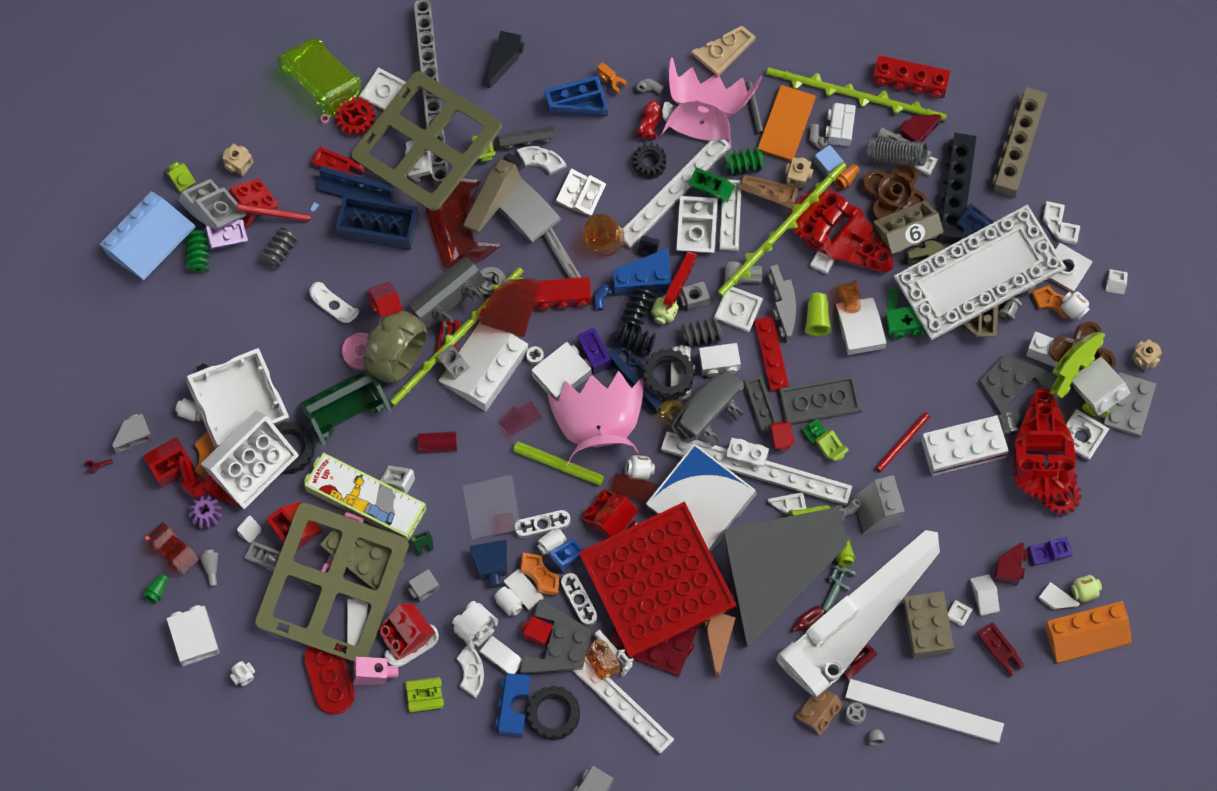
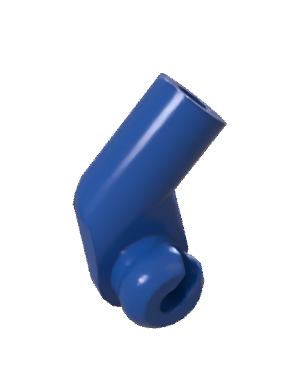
[594,284,613,311]

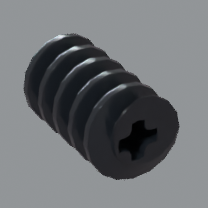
[620,288,655,331]
[614,321,656,357]

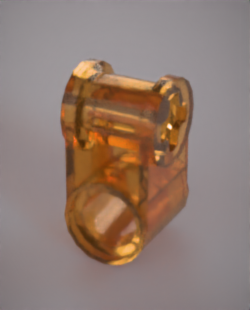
[837,280,861,313]
[586,639,621,680]

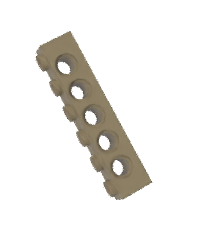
[992,87,1048,198]

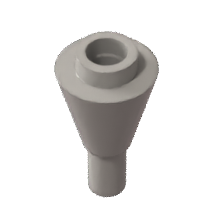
[199,549,218,586]

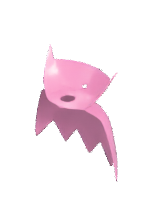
[662,58,762,149]
[548,372,643,467]

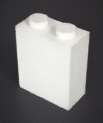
[532,342,592,401]
[1072,357,1131,415]
[167,605,220,666]

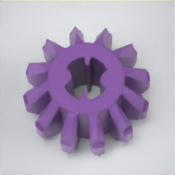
[189,496,222,529]

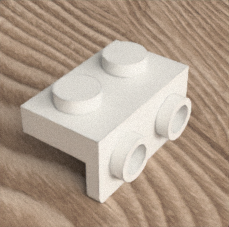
[405,140,432,182]
[727,438,769,467]

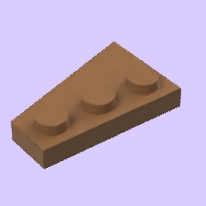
[740,175,799,209]

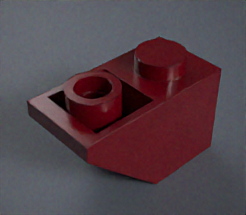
[994,542,1027,585]

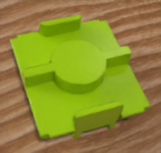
[406,677,444,712]

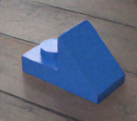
[548,538,584,573]

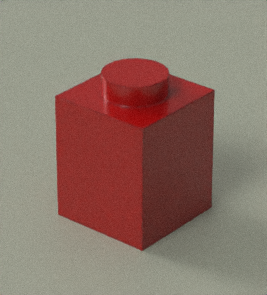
[769,420,795,451]
[522,616,553,648]

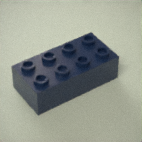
[336,194,419,250]

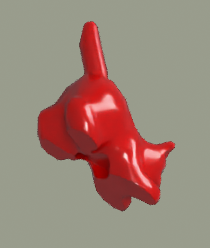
[634,100,678,140]

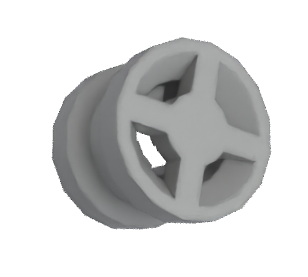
[845,703,866,725]

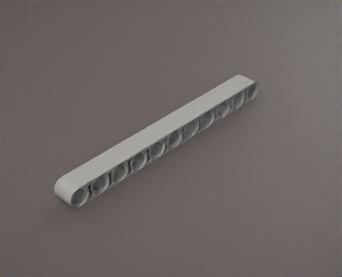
[414,0,449,188]

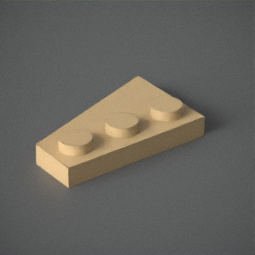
[691,26,756,77]

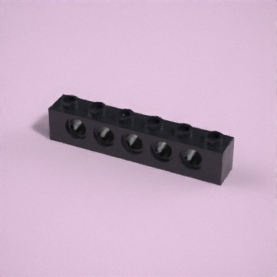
[939,133,977,244]

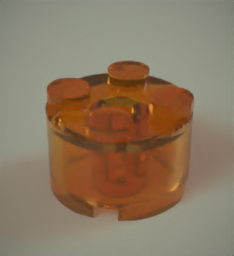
[582,214,625,256]

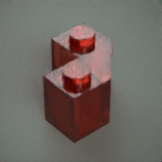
[145,522,199,575]

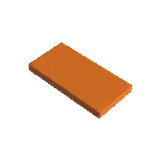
[758,85,816,162]

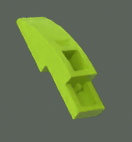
[1049,332,1106,398]

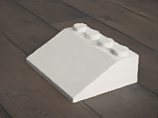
[438,321,528,412]
[201,410,299,509]

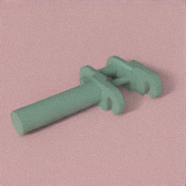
[822,565,856,613]

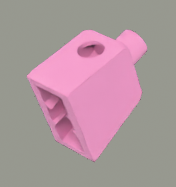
[353,657,398,685]

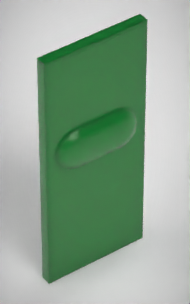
[888,289,898,310]

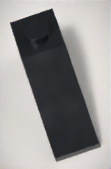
[487,31,525,88]

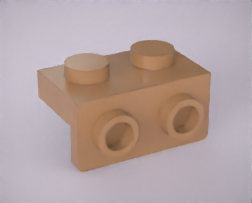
[796,690,843,735]

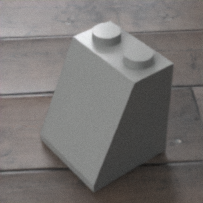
[853,475,905,534]

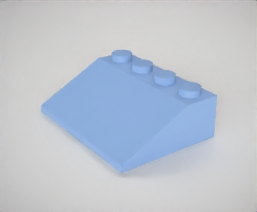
[100,191,195,280]

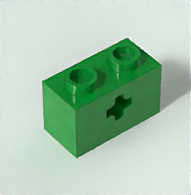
[688,167,735,203]
[885,307,926,339]

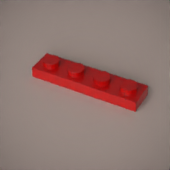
[754,316,789,392]

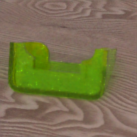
[277,37,362,118]

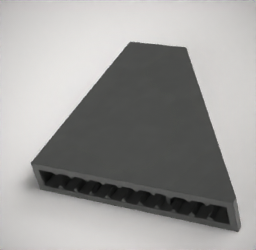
[722,507,849,646]

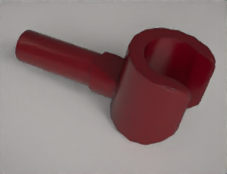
[84,459,113,474]

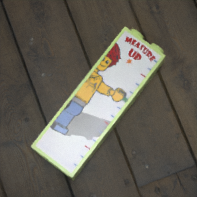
[304,453,426,541]

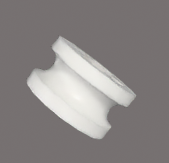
[526,346,544,366]

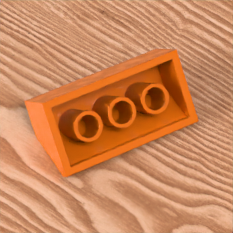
[1044,601,1132,664]

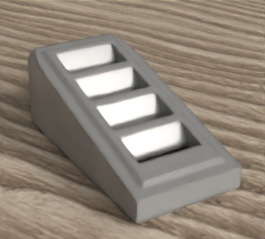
[244,541,281,572]

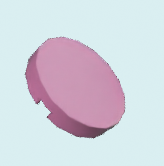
[342,332,368,370]

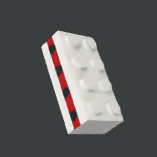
[921,415,1009,476]

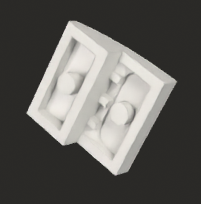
[555,169,606,216]

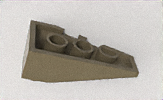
[463,159,522,233]

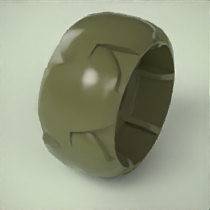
[363,311,427,383]

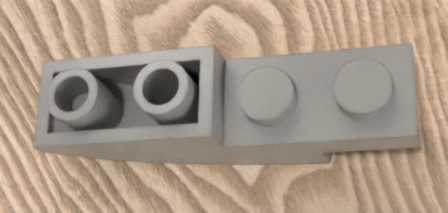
[767,264,796,343]

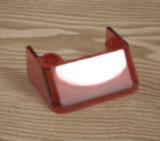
[426,178,501,268]

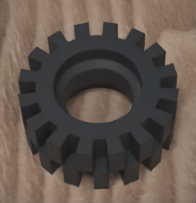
[633,143,667,180]

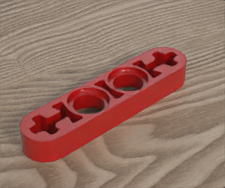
[663,251,697,308]

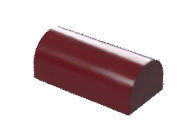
[418,431,457,454]
[837,644,877,681]

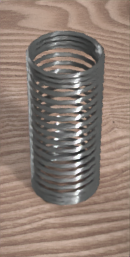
[867,138,928,166]

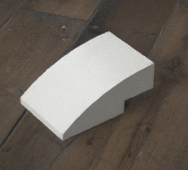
[677,196,718,253]
[836,298,886,355]

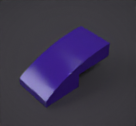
[1027,537,1073,566]

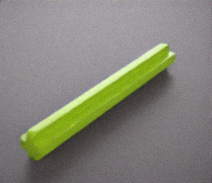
[513,442,604,486]

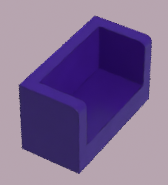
[577,327,611,375]

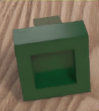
[410,530,434,555]

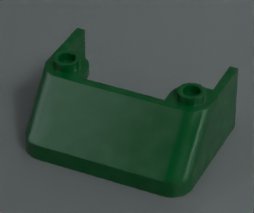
[300,371,392,446]

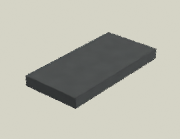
[779,375,862,425]

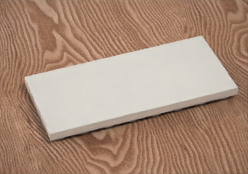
[894,205,1066,341]

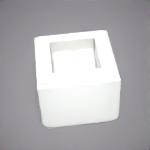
[1106,269,1128,294]
[237,515,262,543]

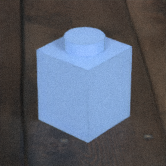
[814,145,844,177]

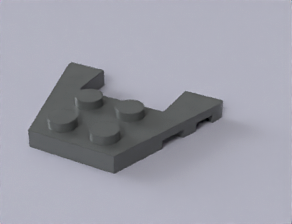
[980,354,1058,427]
[520,599,592,674]

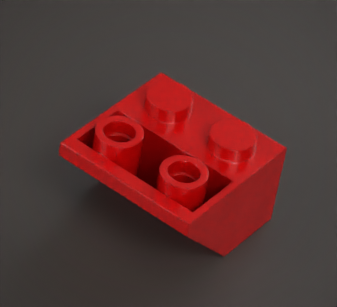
[142,437,195,488]
[580,489,638,538]
[266,501,323,550]
[378,604,435,660]

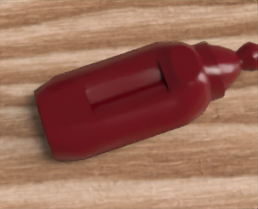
[792,605,825,632]

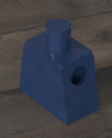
[470,540,507,588]

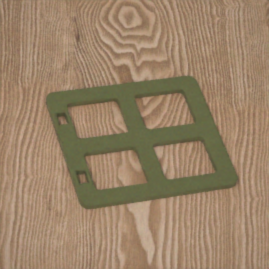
[351,71,502,211]
[256,503,409,662]

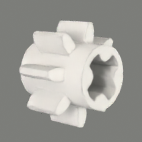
[230,661,255,686]

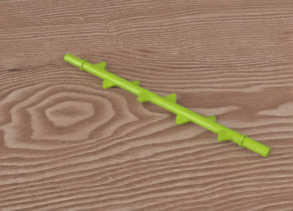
[766,67,947,121]
[718,162,847,297]
[389,267,524,406]

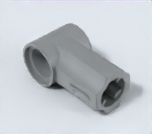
[724,262,762,285]

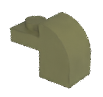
[906,240,945,265]

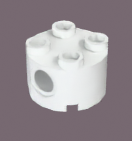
[452,601,498,648]

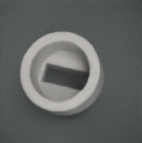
[868,729,885,746]

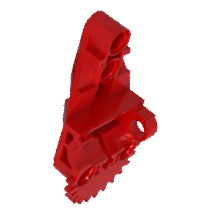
[788,188,894,273]
[1013,388,1078,502]

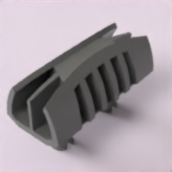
[408,256,486,330]
[671,371,745,447]

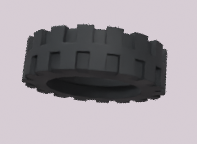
[643,348,695,400]
[274,421,315,474]
[527,686,580,741]

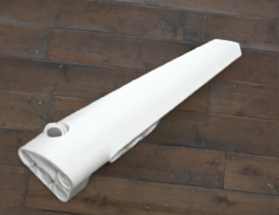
[776,530,940,697]

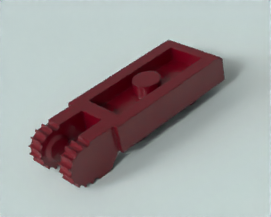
[976,622,1025,677]

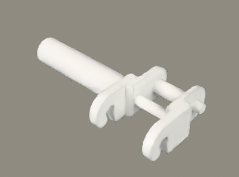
[594,630,634,676]

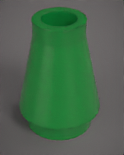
[143,574,169,604]

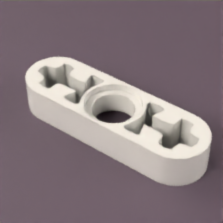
[515,510,570,539]
[561,573,597,627]

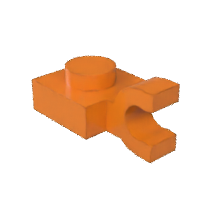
[597,62,627,95]

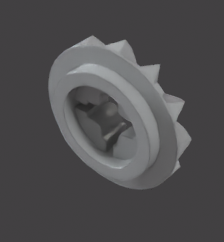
[478,267,506,296]

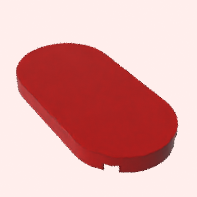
[304,644,355,715]

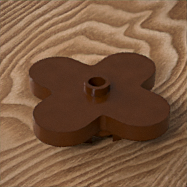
[862,164,928,220]
[1049,321,1116,390]

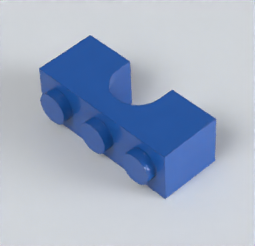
[495,673,531,738]

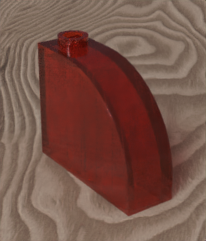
[478,277,541,337]

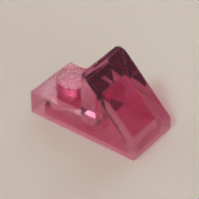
[499,401,541,438]

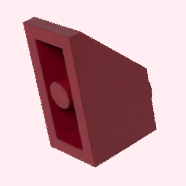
[899,114,942,144]

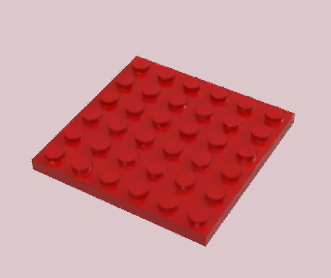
[579,501,737,658]

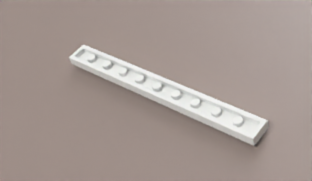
[661,431,852,506]

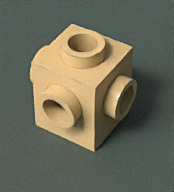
[223,143,253,176]
[785,157,813,189]
[1132,339,1162,372]

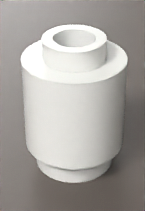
[175,398,202,422]
[537,528,567,555]
[494,587,523,616]

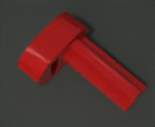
[178,455,206,497]

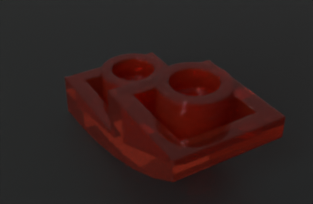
[611,473,656,502]

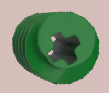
[724,147,764,174]
[186,230,210,273]

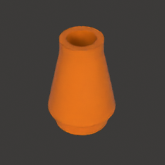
[834,164,860,190]

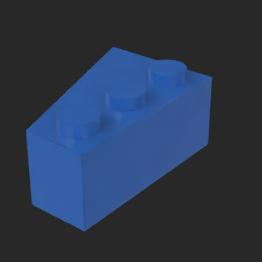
[544,75,608,116]
[613,248,672,296]

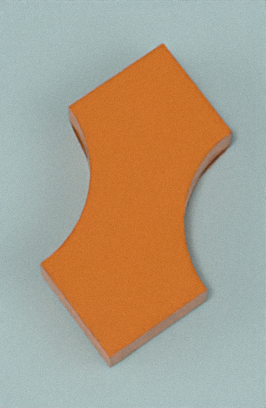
[1031,285,1070,320]
[194,431,215,481]
[520,552,559,596]

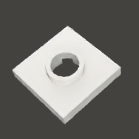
[1048,243,1093,293]
[1066,409,1109,461]

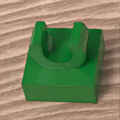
[801,419,826,446]

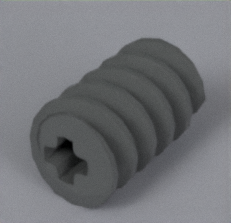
[259,228,299,269]
[682,318,723,346]

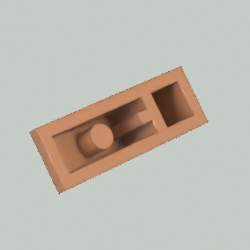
[704,614,736,678]

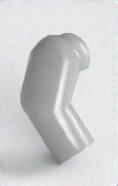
[636,78,665,94]
[809,124,828,149]
[836,499,861,517]

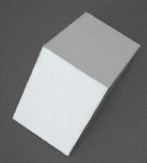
[380,465,415,494]
[970,574,1000,616]

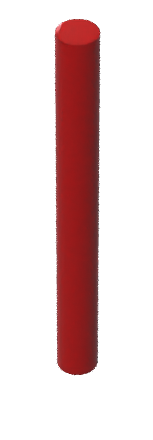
[236,203,311,222]
[876,412,930,472]

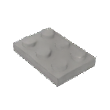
[1103,372,1156,438]

